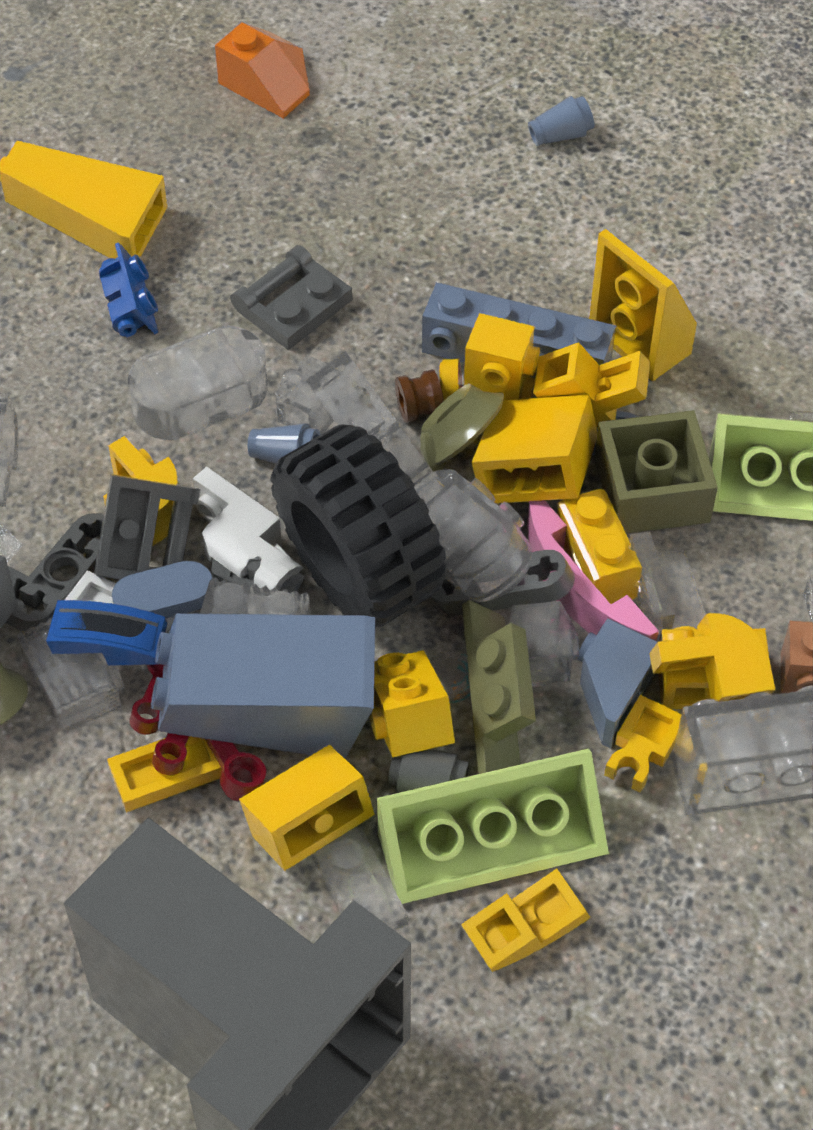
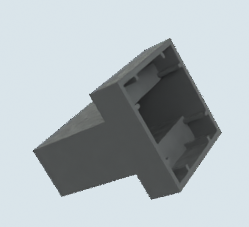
[64,817,411,1130]

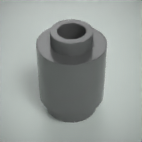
[388,749,469,793]

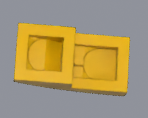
[461,868,591,972]

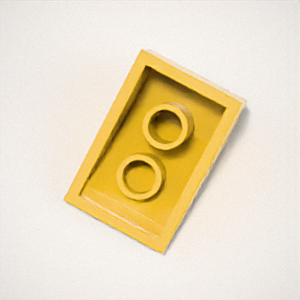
[589,229,697,382]

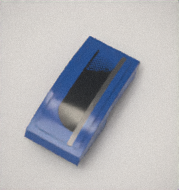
[46,600,168,666]

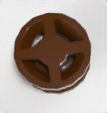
[395,369,444,423]

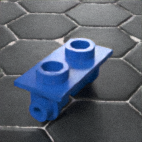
[99,242,159,337]

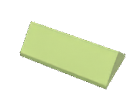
[709,413,813,521]
[377,749,609,905]

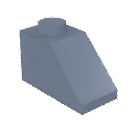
[577,618,657,749]

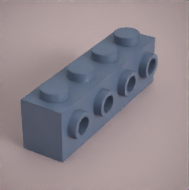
[422,282,616,378]

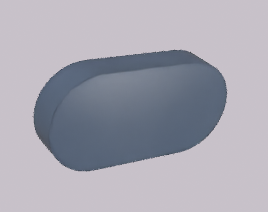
[112,561,213,618]

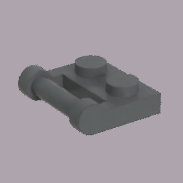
[230,245,353,350]
[94,474,201,579]

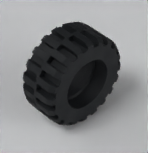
[270,424,447,628]

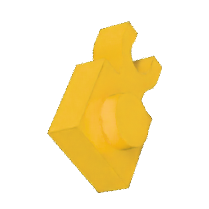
[604,695,687,793]

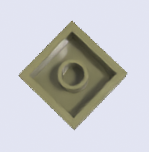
[594,410,718,534]

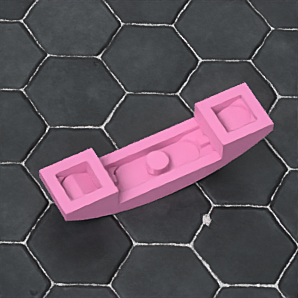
[527,500,659,641]

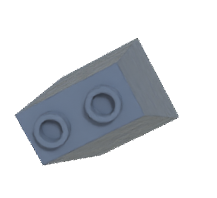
[151,613,375,758]

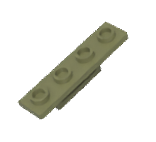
[462,600,536,774]

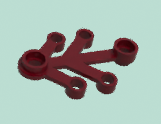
[129,664,266,802]

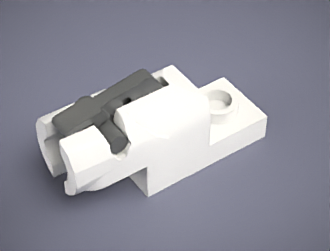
[193,466,304,611]

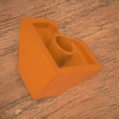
[215,22,310,119]

